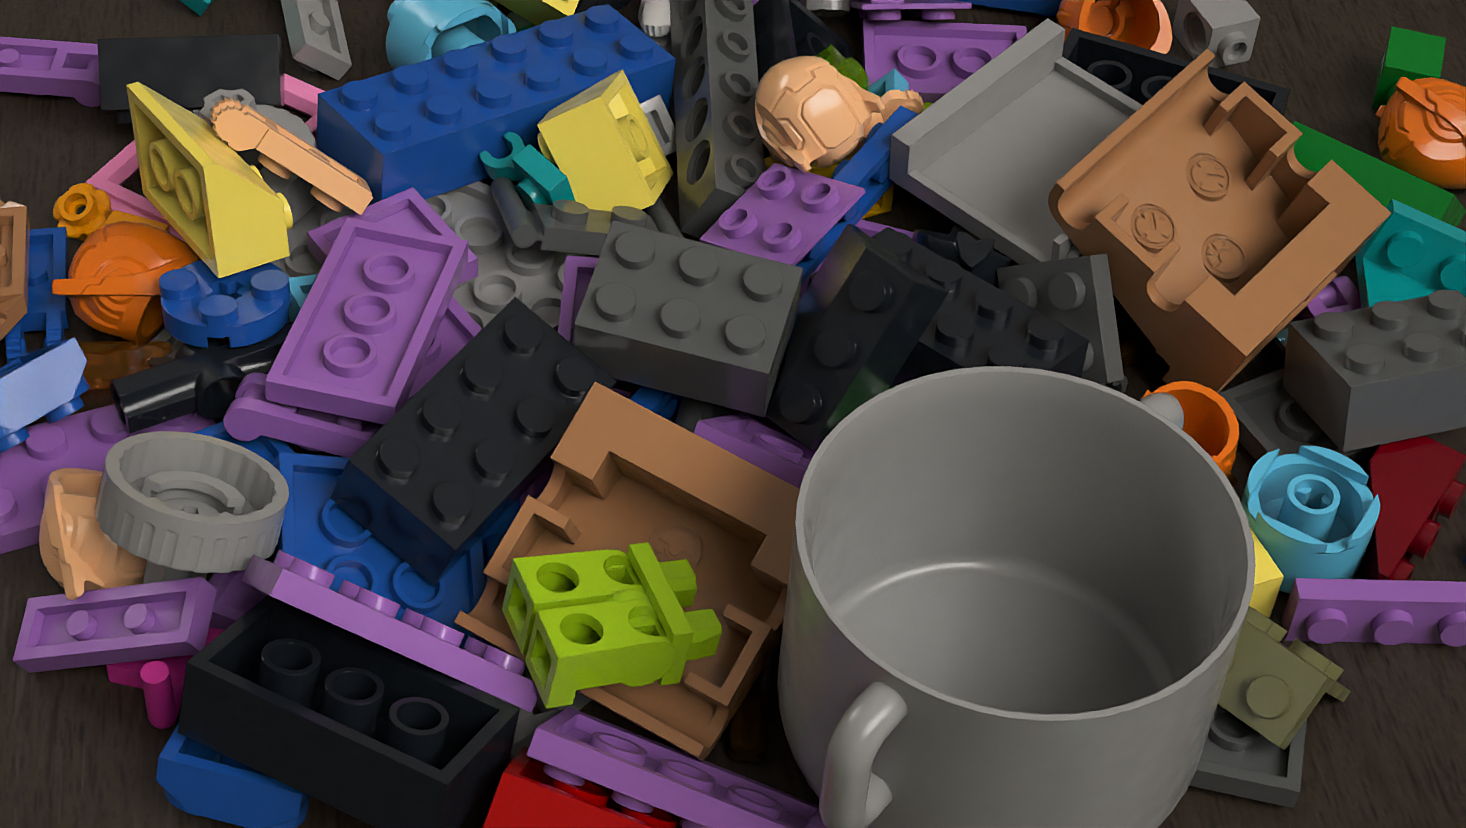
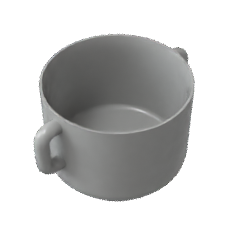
[777,366,1256,828]

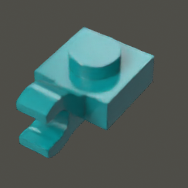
[480,131,575,211]

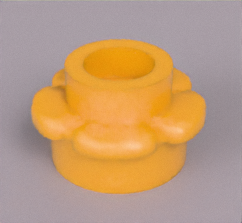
[53,183,112,241]

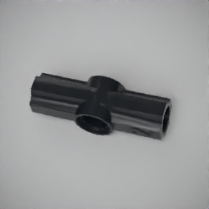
[109,321,294,433]

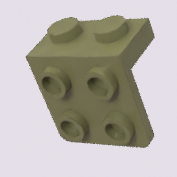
[1218,606,1351,750]

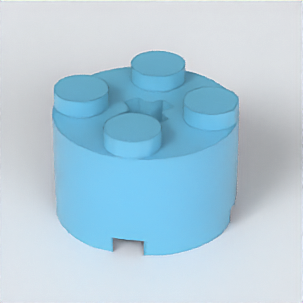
[386,0,517,70]
[1241,445,1380,594]

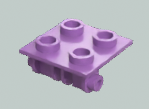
[850,0,972,20]
[699,163,866,266]

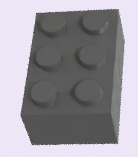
[574,220,803,417]
[1282,290,1466,452]

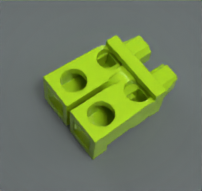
[502,542,722,709]

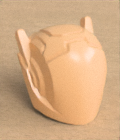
[755,56,885,173]
[39,468,147,600]

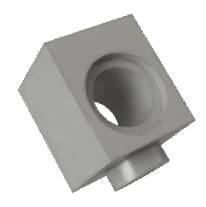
[1172,0,1261,68]

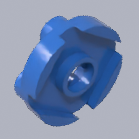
[159,260,291,348]

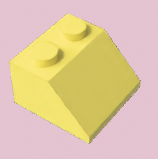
[537,69,674,211]

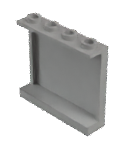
[889,18,1143,265]

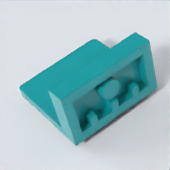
[1355,199,1466,308]

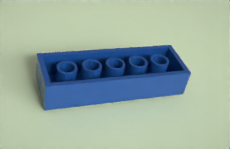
[317,4,676,205]

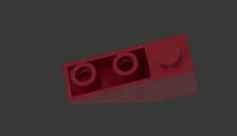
[1360,436,1466,580]

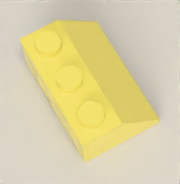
[126,82,293,279]

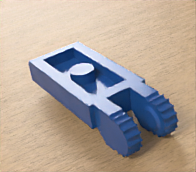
[5,227,69,363]

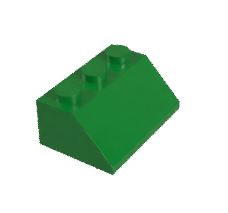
[1293,121,1466,227]

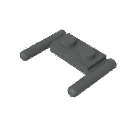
[490,177,684,256]

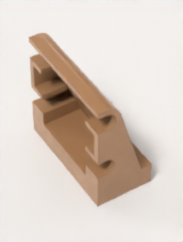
[1048,48,1391,393]
[454,382,800,761]

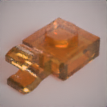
[77,341,173,389]

